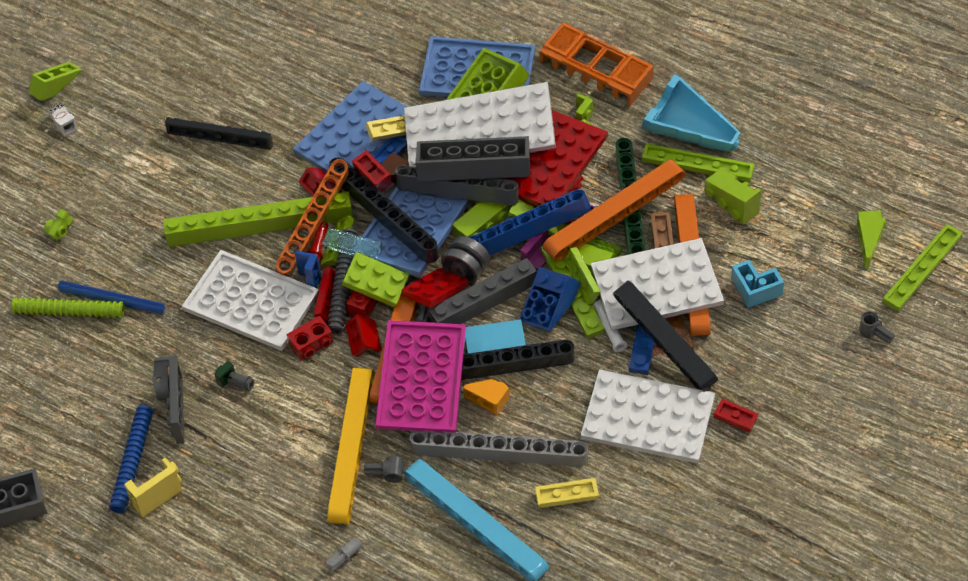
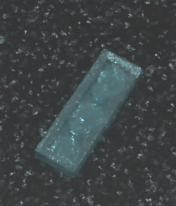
[322,227,382,260]

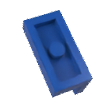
[295,250,321,288]

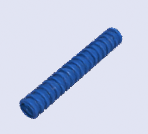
[109,405,154,513]

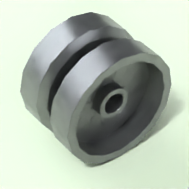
[441,236,490,284]

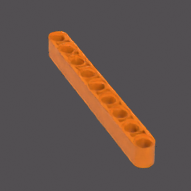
[543,160,685,261]
[674,194,711,336]

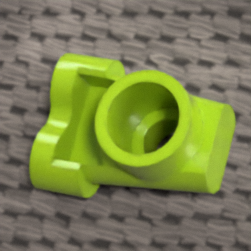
[44,209,74,241]

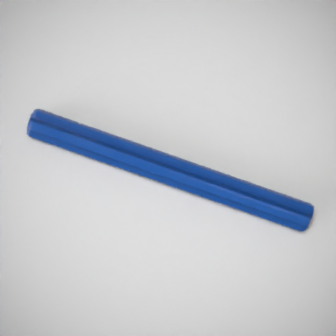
[58,280,165,314]

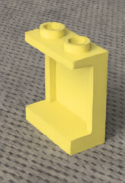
[124,458,182,518]

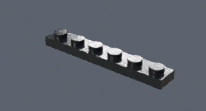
[165,117,273,150]

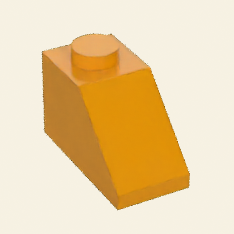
[463,379,510,415]

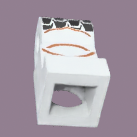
[48,102,78,137]

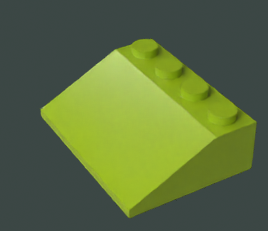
[446,48,530,100]

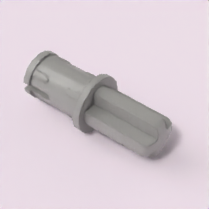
[325,537,363,571]

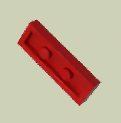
[314,267,335,325]

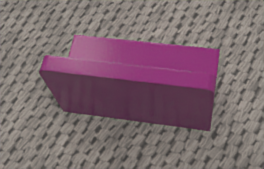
[520,230,549,271]

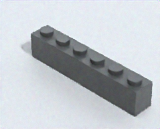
[428,258,537,324]

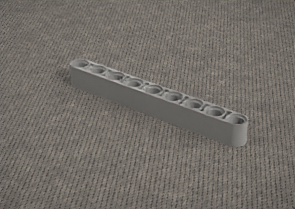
[410,431,588,467]

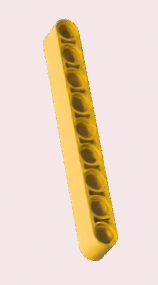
[327,368,374,524]

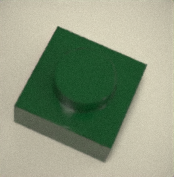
[214,361,235,388]

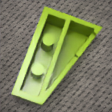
[704,168,761,225]

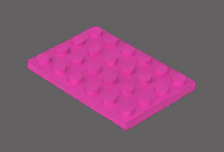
[376,320,466,433]

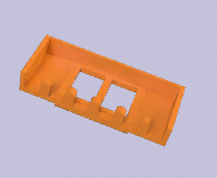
[540,22,654,106]

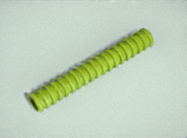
[11,297,125,319]

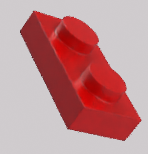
[713,398,759,433]

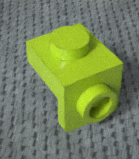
[576,93,593,121]

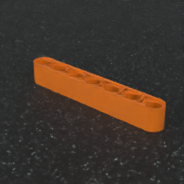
[276,159,348,277]
[369,293,418,405]

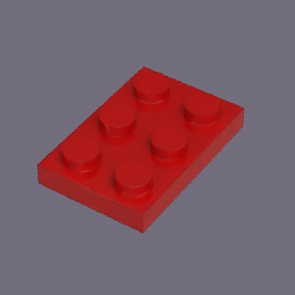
[402,268,468,308]

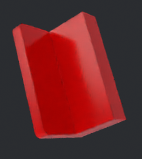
[298,167,342,196]
[345,314,382,357]

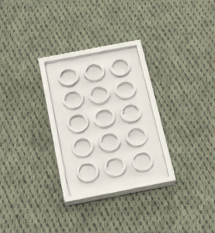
[591,238,724,331]
[182,250,319,351]
[581,369,715,464]

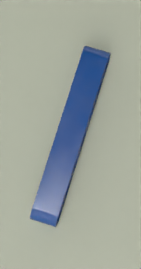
[469,189,591,256]

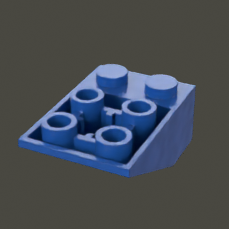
[519,267,581,331]

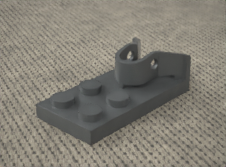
[152,355,185,444]

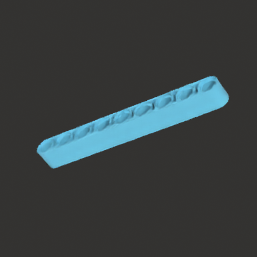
[404,459,549,581]

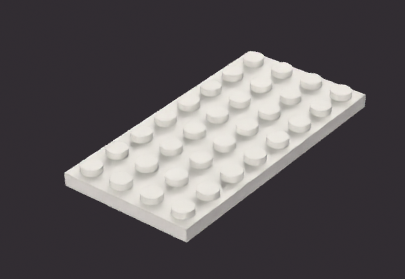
[404,82,556,167]

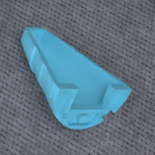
[641,74,740,152]

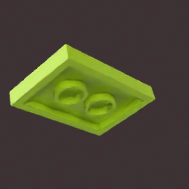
[342,252,409,308]

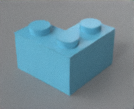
[731,260,784,308]

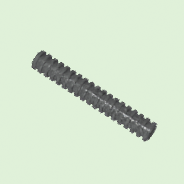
[327,228,358,334]

